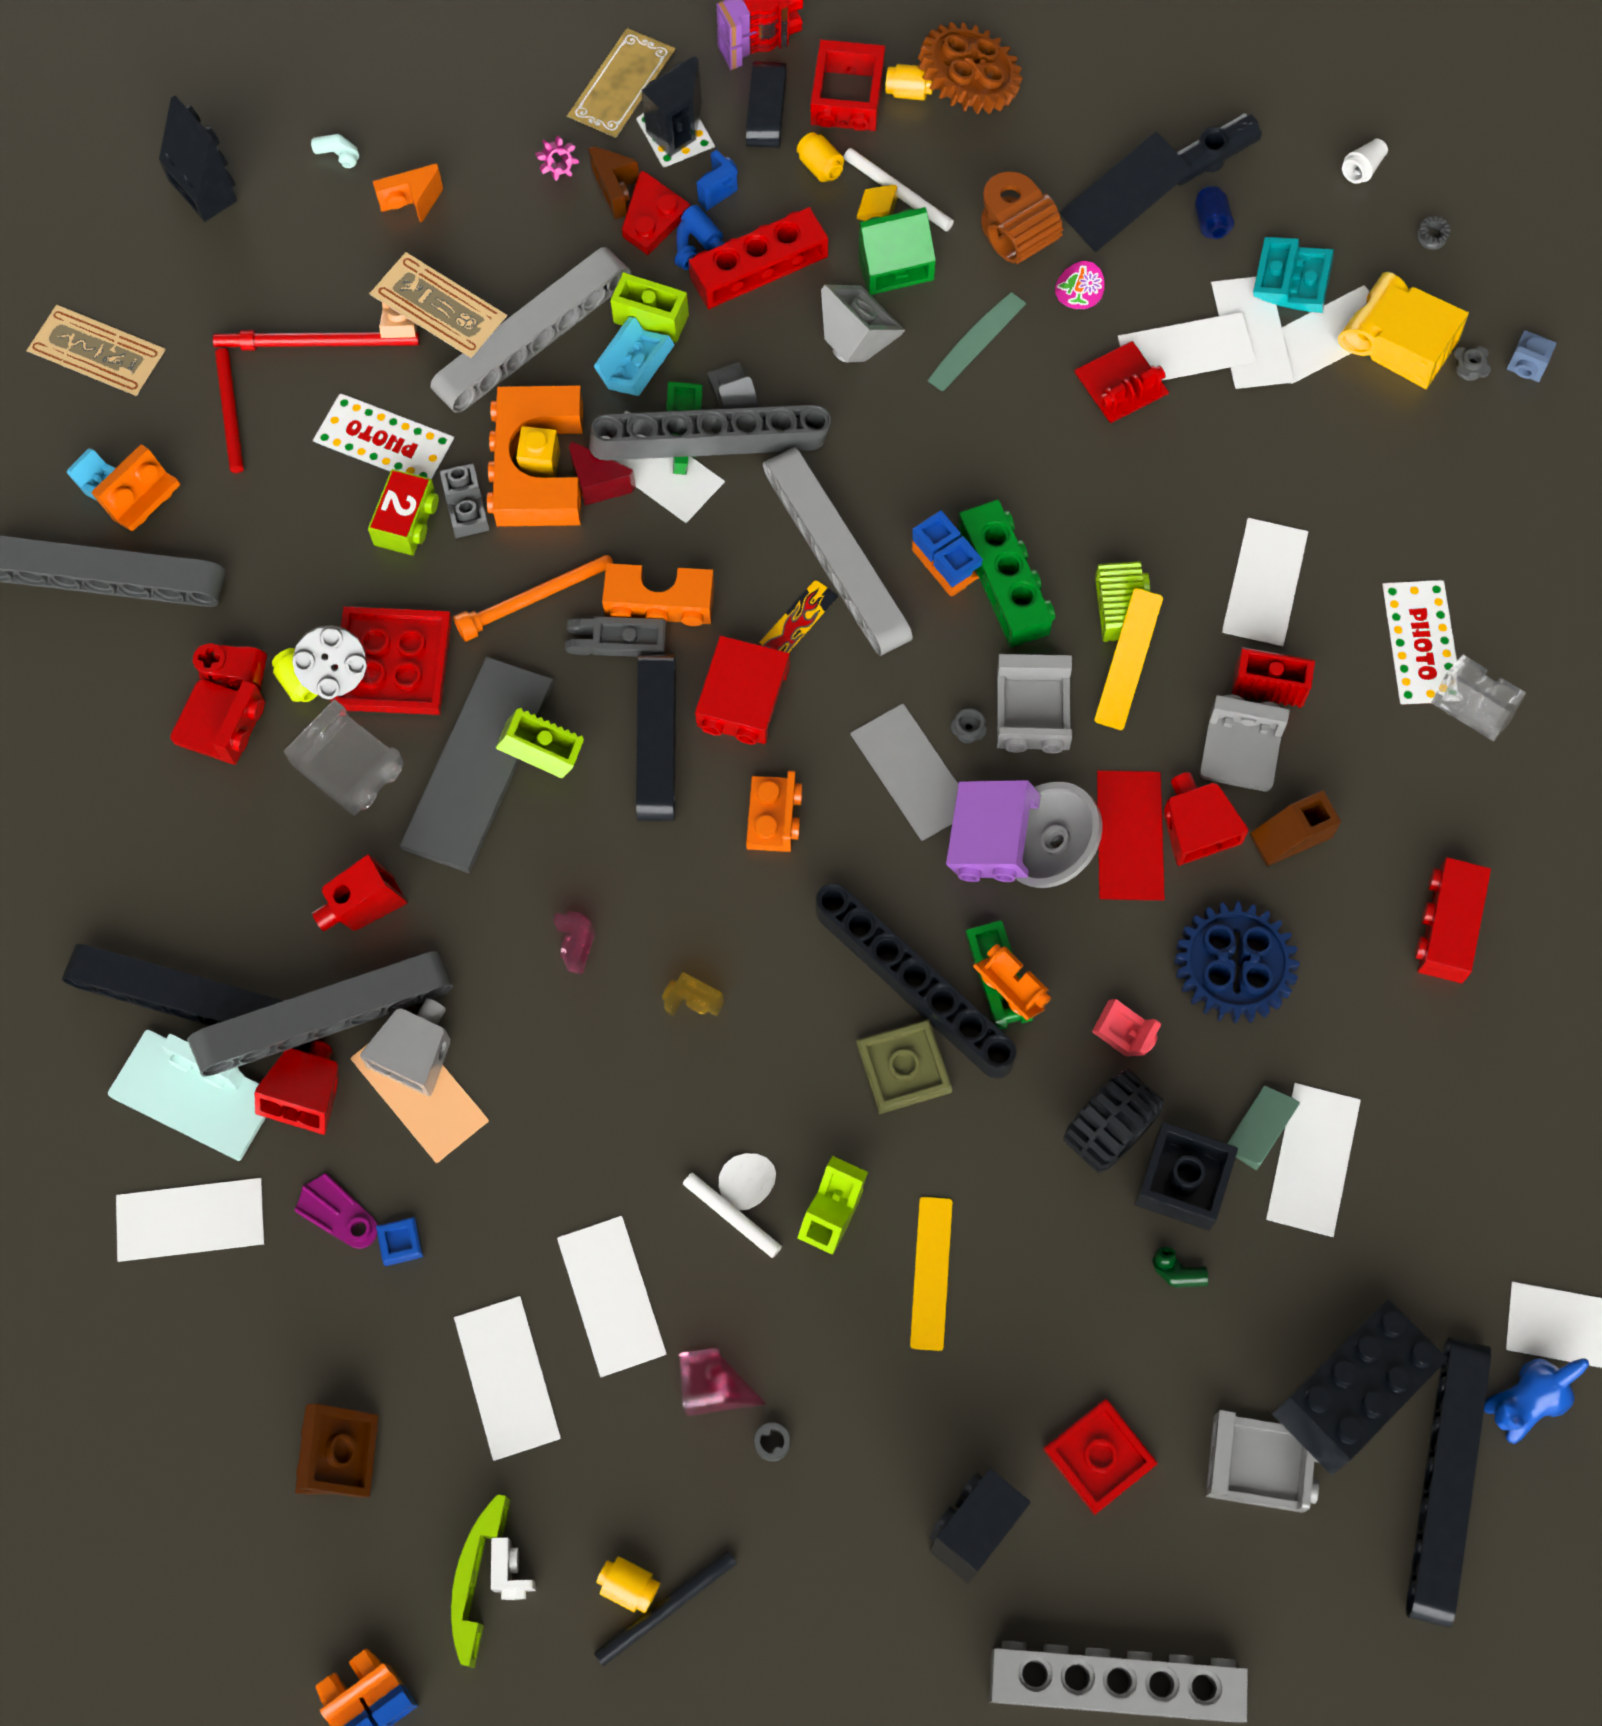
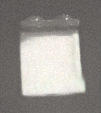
[284,699,404,816]

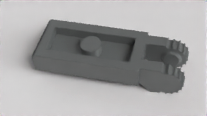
[564,617,667,657]

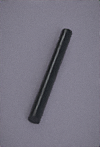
[594,1550,737,1666]

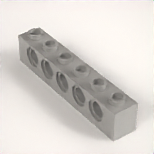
[989,1641,1248,1723]

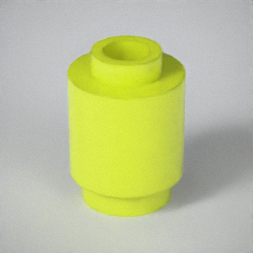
[272,648,317,702]

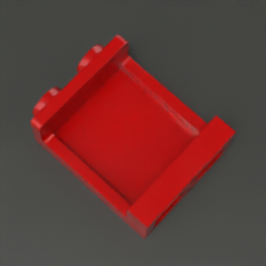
[695,636,790,745]

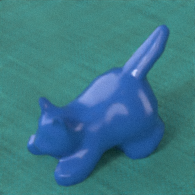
[1484,1358,1589,1444]

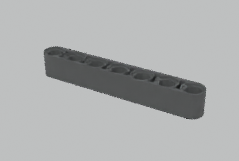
[589,405,831,461]
[0,536,226,607]
[187,951,453,1077]

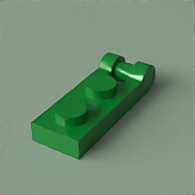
[965,920,1033,1030]

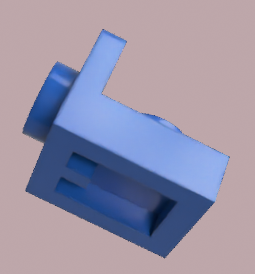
[696,149,738,211]

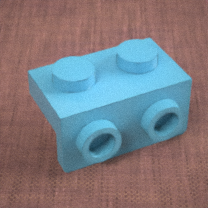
[594,317,675,396]

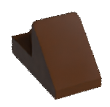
[588,146,639,220]

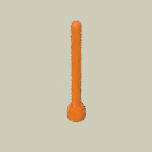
[453,555,613,642]

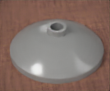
[1015,782,1102,888]

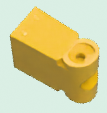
[1338,272,1469,389]

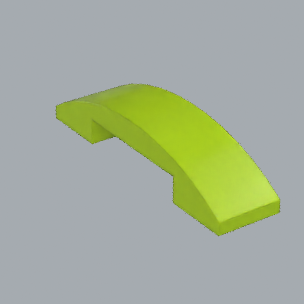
[451,1495,511,1668]

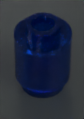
[1195,186,1234,239]

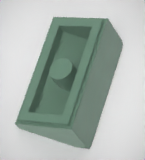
[1227,1086,1300,1171]

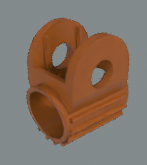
[981,171,1064,264]

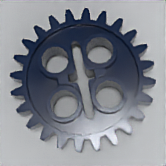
[1174,902,1300,1024]

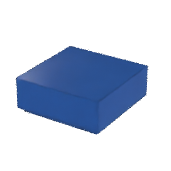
[376,1217,424,1266]

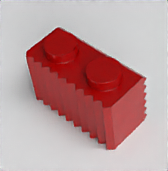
[1231,647,1315,708]

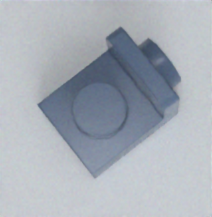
[1507,330,1557,382]

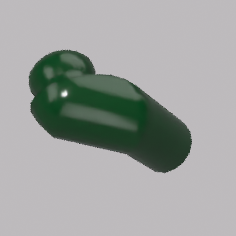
[1152,1247,1208,1288]

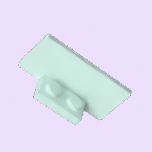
[108,1030,266,1161]

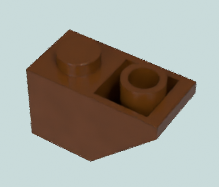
[1250,790,1341,867]

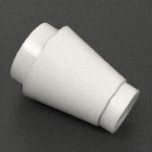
[1342,139,1388,184]

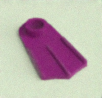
[294,1173,378,1249]

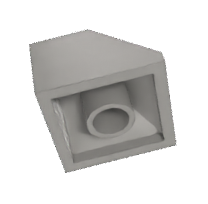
[821,284,905,363]

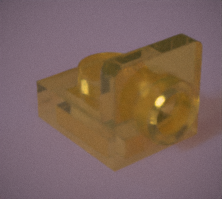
[662,972,724,1017]

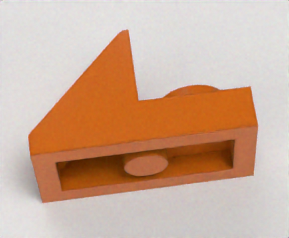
[372,163,443,223]

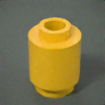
[886,64,933,101]
[797,132,844,182]
[596,1556,661,1614]

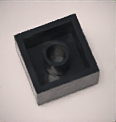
[1134,1122,1238,1231]

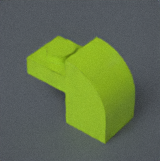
[797,1156,868,1255]

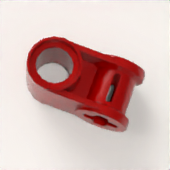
[193,643,267,691]

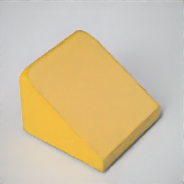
[857,185,898,221]

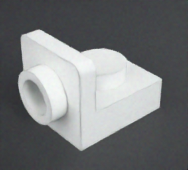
[491,1537,536,1600]

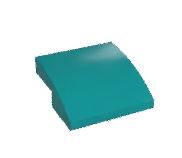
[1253,237,1334,313]

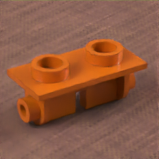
[973,944,1052,1020]

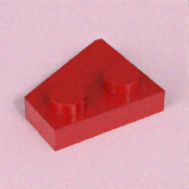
[622,170,691,256]

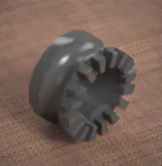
[1417,216,1451,250]
[754,1423,790,1462]

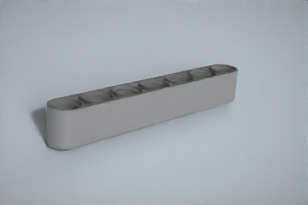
[430,247,631,413]
[763,447,913,656]

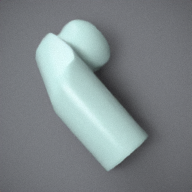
[311,134,359,168]

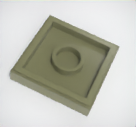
[856,1019,952,1114]

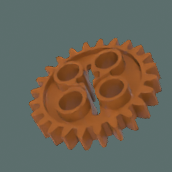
[918,22,1023,114]

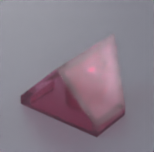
[679,1348,766,1416]

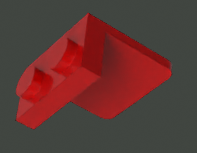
[170,680,266,765]

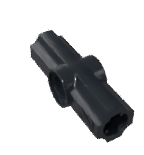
[1177,113,1262,186]

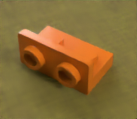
[91,445,180,531]
[746,771,803,852]

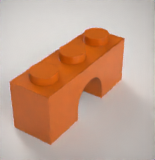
[602,563,715,626]

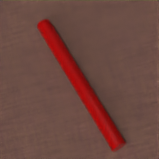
[215,348,244,473]

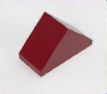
[569,442,636,506]

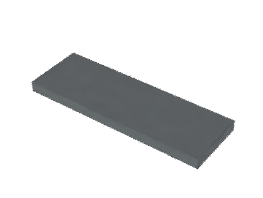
[400,657,554,874]

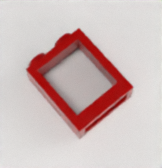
[811,39,885,131]

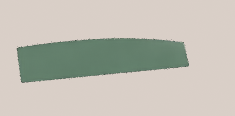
[928,292,1026,392]

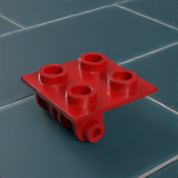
[1074,341,1169,424]

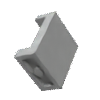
[997,654,1072,753]
[1205,1410,1319,1513]

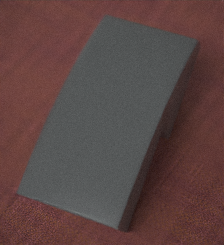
[440,463,490,538]

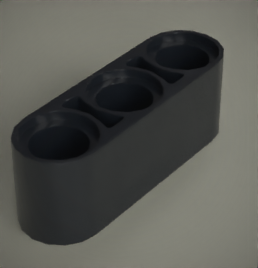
[746,62,786,148]

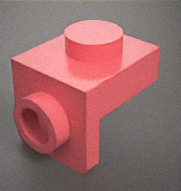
[1092,999,1161,1057]

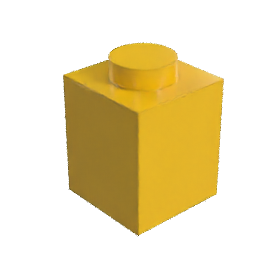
[516,427,561,478]

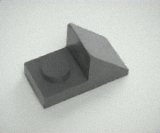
[707,362,759,432]

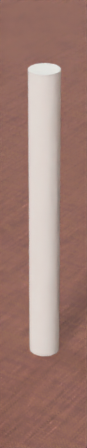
[844,148,954,232]

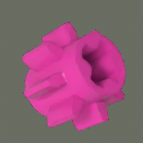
[535,135,579,181]

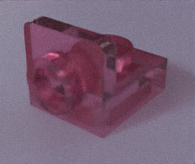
[553,912,595,974]

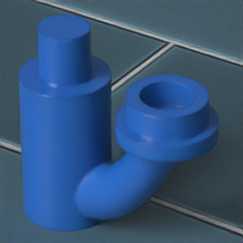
[674,205,725,270]

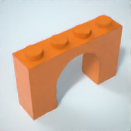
[487,386,584,527]

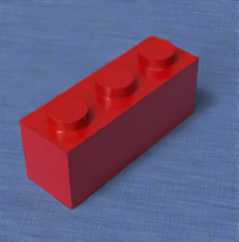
[1415,857,1491,984]

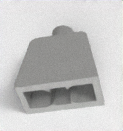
[360,998,451,1097]

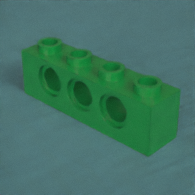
[957,499,1055,648]

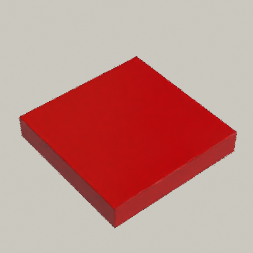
[1043,1398,1158,1515]

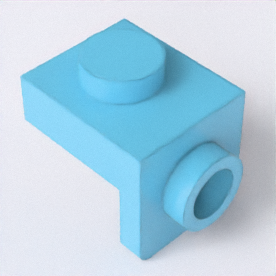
[67,448,116,501]

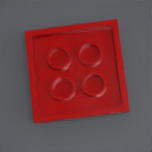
[330,606,452,715]

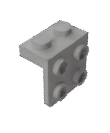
[1200,695,1290,792]

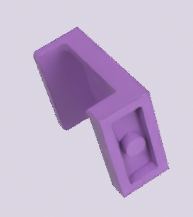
[946,780,1041,882]

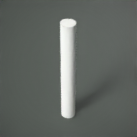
[683,1172,782,1258]

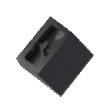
[641,55,702,157]

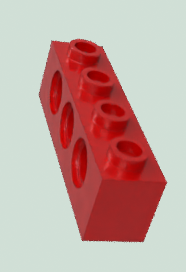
[689,207,828,310]

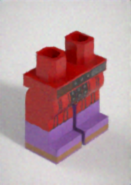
[717,0,803,70]

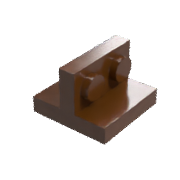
[295,1404,379,1498]

